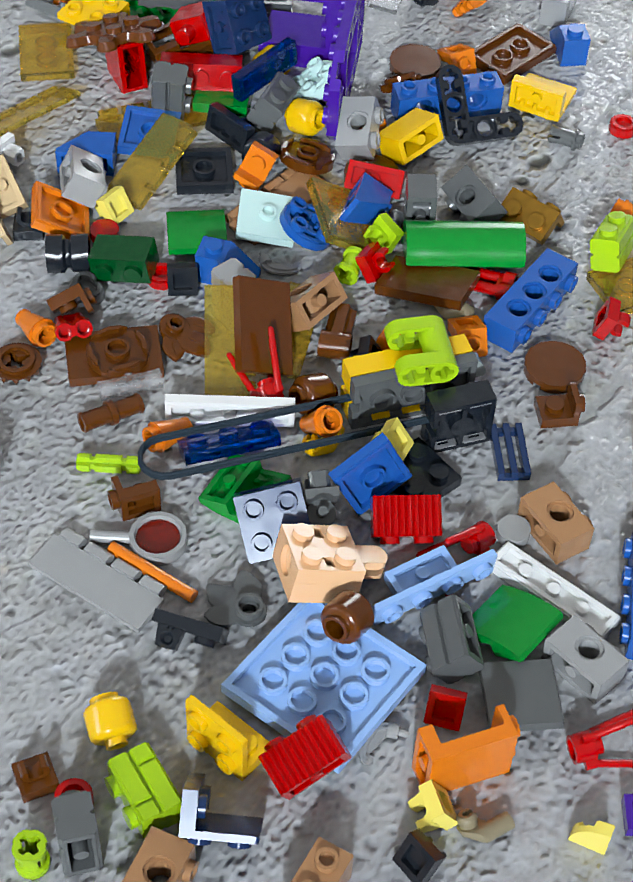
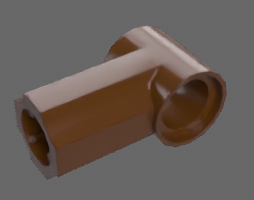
[317,303,357,360]

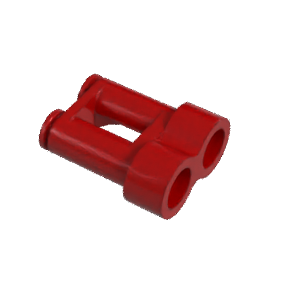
[473,267,519,300]
[54,312,93,342]

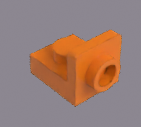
[437,43,477,75]
[233,141,279,191]
[447,315,488,357]

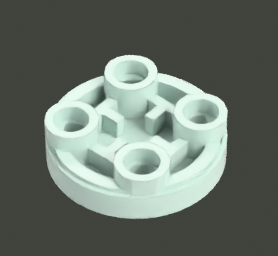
[293,57,332,101]

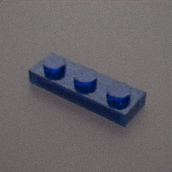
[231,37,298,102]
[177,420,281,466]

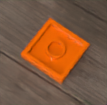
[31,181,90,240]

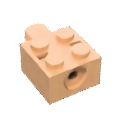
[272,523,388,603]

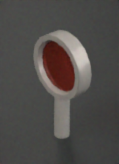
[90,511,187,566]

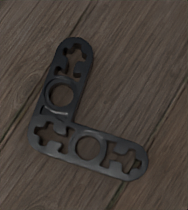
[435,64,524,146]

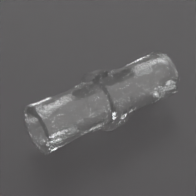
[97,368,164,402]

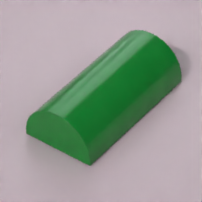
[402,220,526,268]

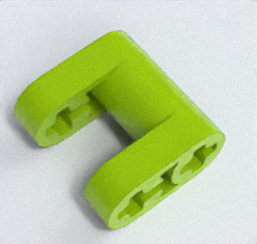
[384,315,459,387]

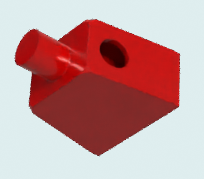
[169,2,210,47]
[105,42,148,94]

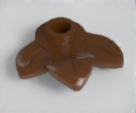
[159,313,216,362]

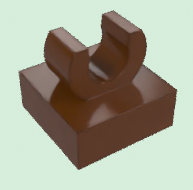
[11,751,59,804]

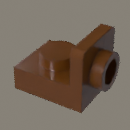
[46,283,97,315]
[534,382,585,429]
[107,475,161,522]

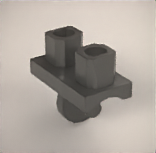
[303,469,340,525]

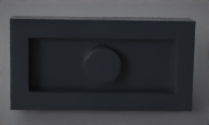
[152,608,230,651]

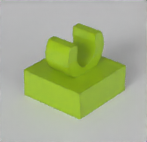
[363,212,404,255]

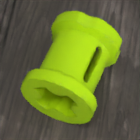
[333,246,363,285]
[11,829,51,880]

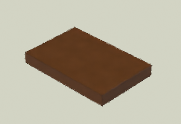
[474,22,557,85]
[374,255,480,311]
[233,275,293,377]
[65,325,164,387]

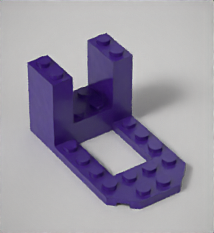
[258,0,365,140]

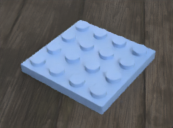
[221,603,427,774]

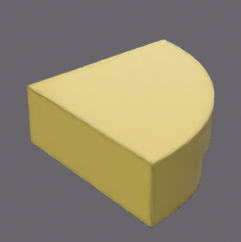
[568,821,615,855]

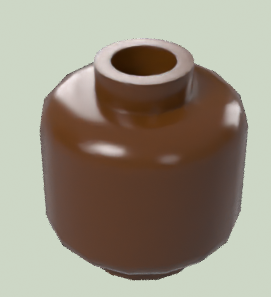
[288,372,338,416]
[321,590,374,644]

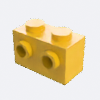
[379,108,444,165]

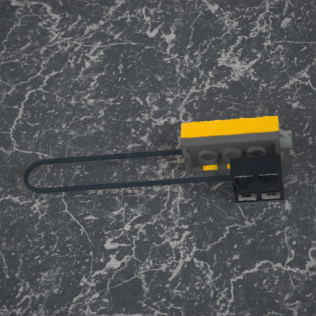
[138,334,497,480]

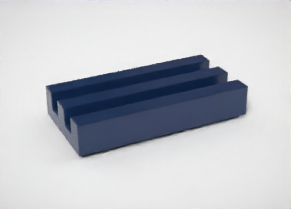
[490,423,531,481]

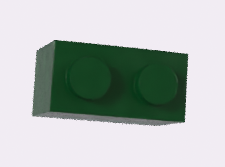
[87,234,160,284]

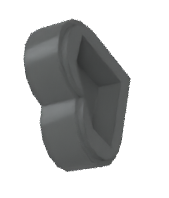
[69,271,105,305]

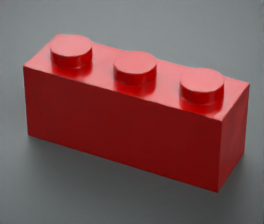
[160,52,242,92]

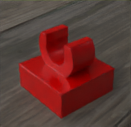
[355,241,395,284]
[592,296,631,340]
[423,684,468,732]

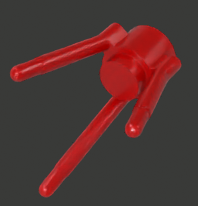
[226,326,284,397]
[416,521,496,597]
[566,709,633,771]

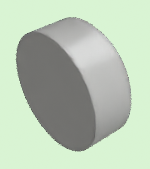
[496,514,531,548]

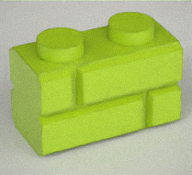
[590,211,633,273]
[104,742,182,838]

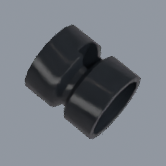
[45,233,90,273]

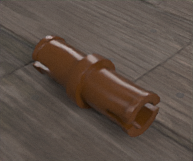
[77,393,145,433]

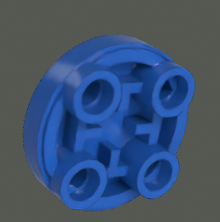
[280,196,335,251]

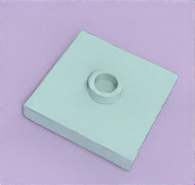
[235,188,294,248]

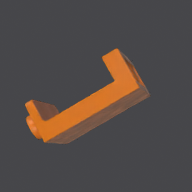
[412,704,520,792]

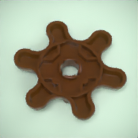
[66,12,162,53]

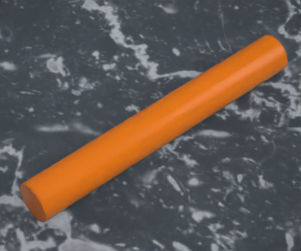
[107,541,198,603]

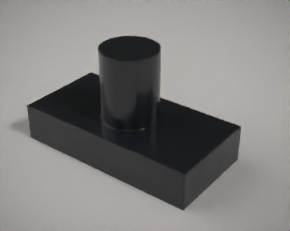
[205,102,255,154]

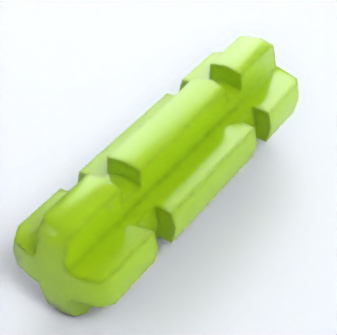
[76,453,141,474]

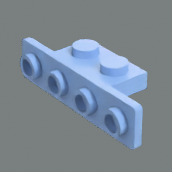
[373,545,498,626]

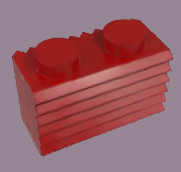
[370,494,442,545]
[258,714,352,800]

